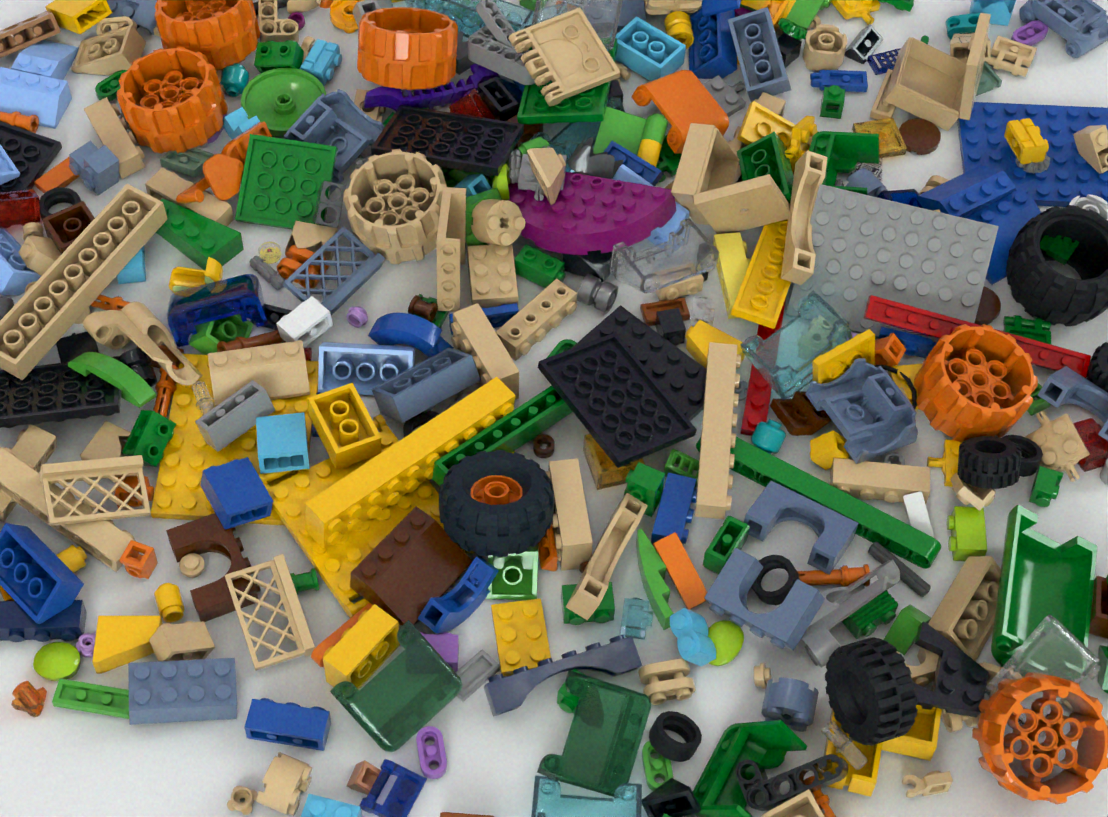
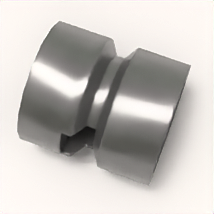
[577,274,618,313]

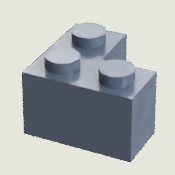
[69,141,119,195]

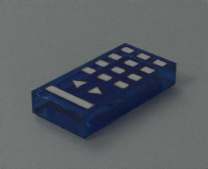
[867,48,901,75]

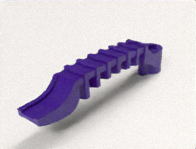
[363,64,500,111]

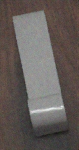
[468,26,535,85]

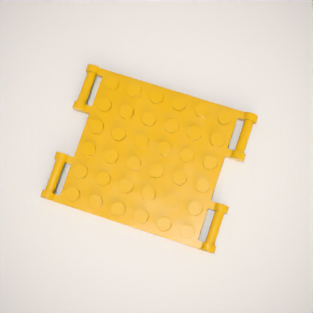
[259,414,475,618]

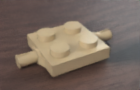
[1025,411,1090,482]

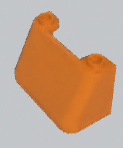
[631,70,729,154]

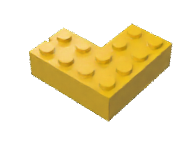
[821,705,942,797]

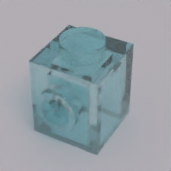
[620,597,653,640]

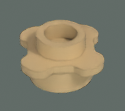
[227,786,258,815]

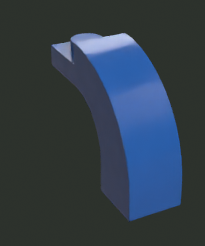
[368,313,454,358]
[418,556,499,634]

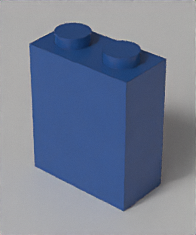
[200,457,273,530]

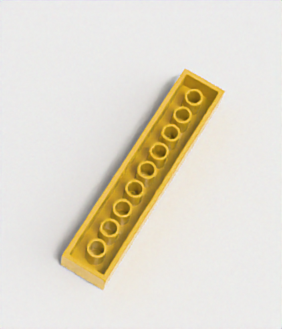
[305,377,516,550]

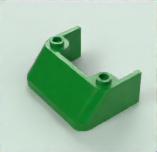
[809,131,880,195]
[693,720,807,817]

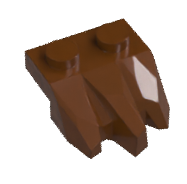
[770,391,832,436]

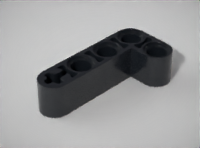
[736,754,849,811]

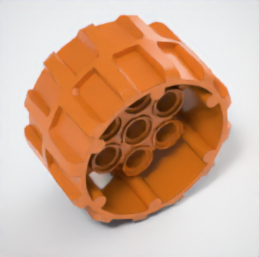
[154,0,260,71]
[357,7,458,90]
[117,46,228,154]
[914,324,1038,442]
[972,672,1108,804]

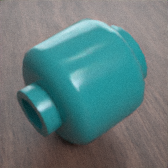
[220,63,249,97]
[751,419,786,454]

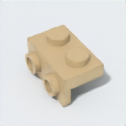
[651,265,704,301]
[950,472,996,511]

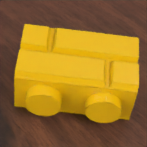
[1004,118,1049,165]

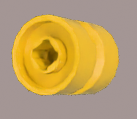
[664,11,694,49]

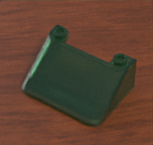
[330,620,462,752]
[537,670,651,797]

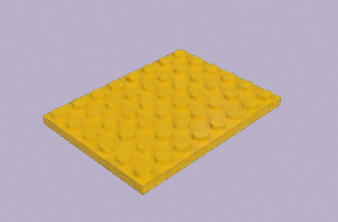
[151,354,319,525]

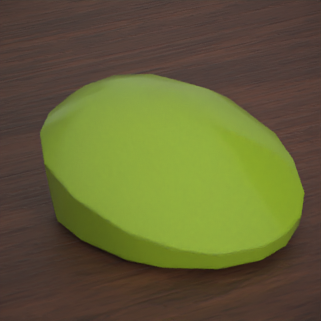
[492,164,510,200]
[708,620,744,666]
[33,642,81,681]

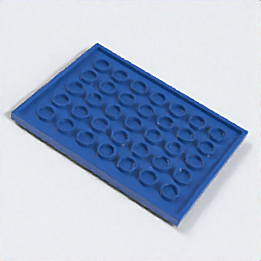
[957,102,1108,207]

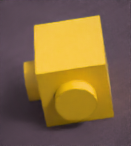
[810,430,849,470]

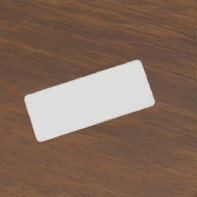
[903,491,934,537]

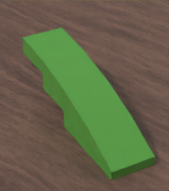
[636,528,674,630]

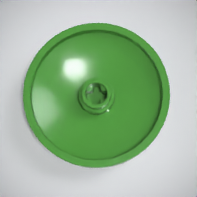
[241,68,326,137]

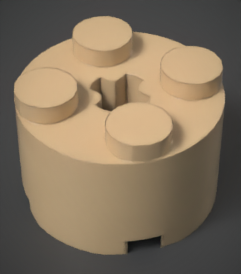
[803,24,847,71]
[471,199,526,246]
[257,752,312,816]

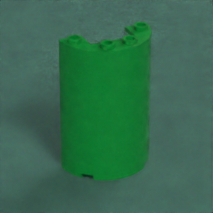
[991,505,1097,681]

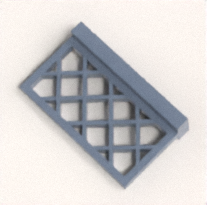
[283,226,385,315]

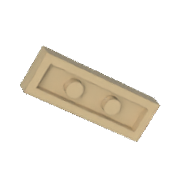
[870,69,896,123]

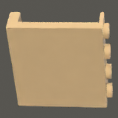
[436,187,466,312]

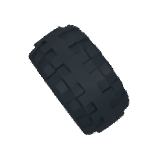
[439,450,554,557]

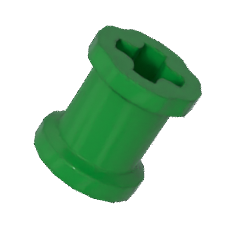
[290,568,319,595]

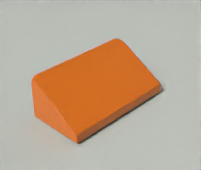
[538,524,558,572]

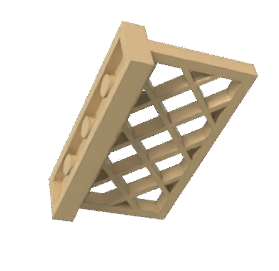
[39,455,151,526]
[225,554,315,671]

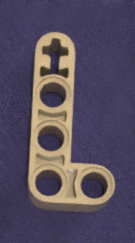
[258,0,299,43]

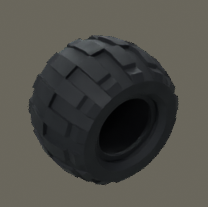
[1006,205,1108,327]

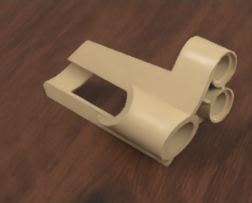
[83,302,203,386]

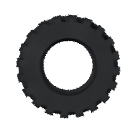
[825,637,918,746]

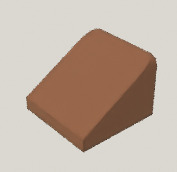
[347,760,386,797]

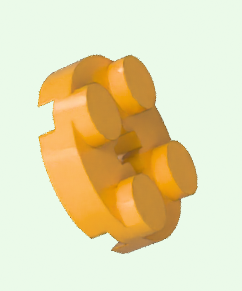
[330,0,364,33]

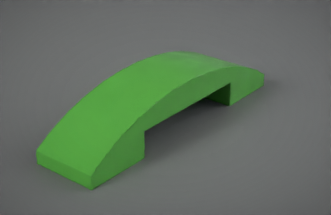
[68,352,156,408]

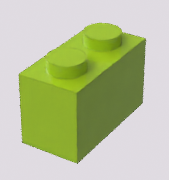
[946,506,987,561]

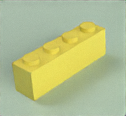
[713,232,750,319]

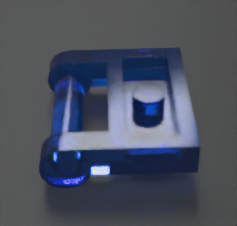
[359,759,427,817]

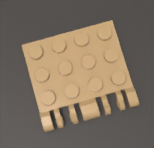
[508,7,621,106]

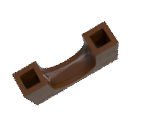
[166,513,261,622]

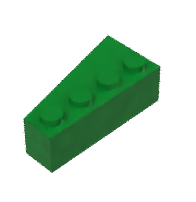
[156,198,244,270]

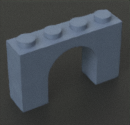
[1038,366,1108,441]
[744,481,859,575]
[704,548,825,651]

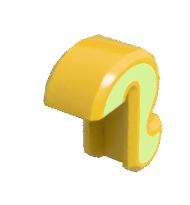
[169,257,223,297]

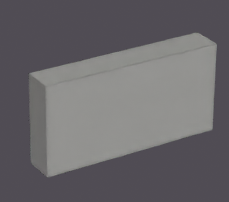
[445,649,500,702]

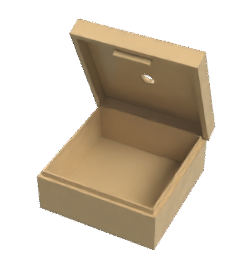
[884,13,991,131]
[671,123,790,234]

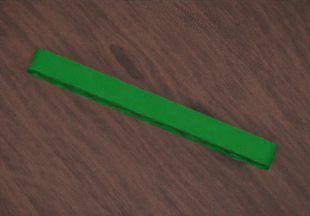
[696,437,941,569]

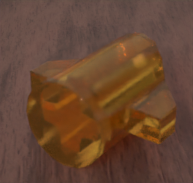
[11,681,47,717]

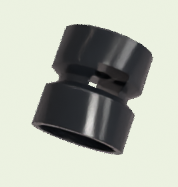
[118,348,157,387]

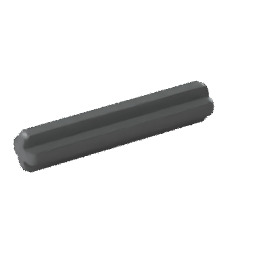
[868,542,931,597]

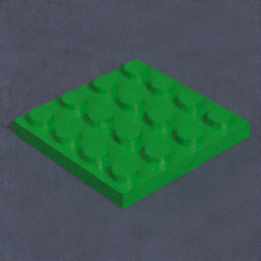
[235,134,338,230]

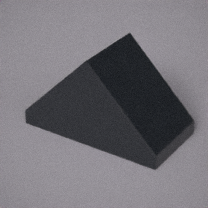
[641,778,701,817]

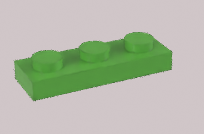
[52,679,129,719]

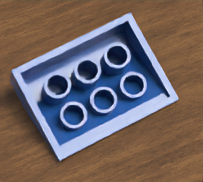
[966,188,1041,285]

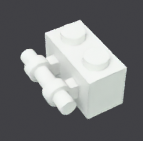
[276,296,333,347]

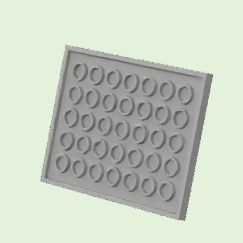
[786,184,999,343]

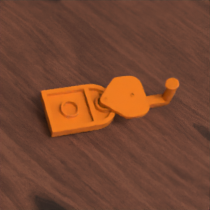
[176,121,272,204]

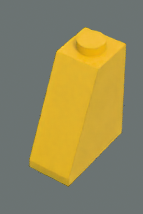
[45,0,112,34]
[685,319,747,369]
[92,616,163,674]

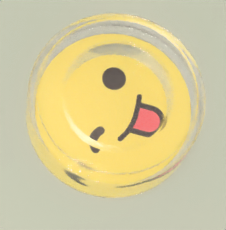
[258,242,281,264]

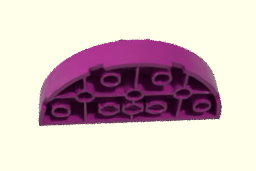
[508,172,677,255]

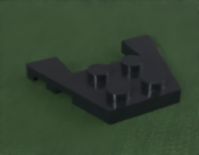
[915,622,989,717]

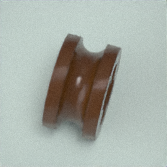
[533,434,555,458]

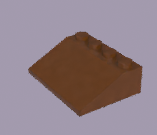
[350,506,473,631]

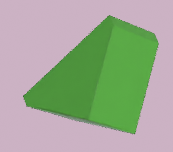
[884,604,931,655]

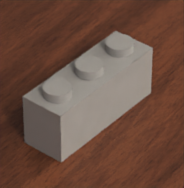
[195,380,275,452]

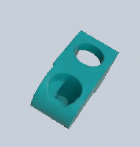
[945,13,980,39]

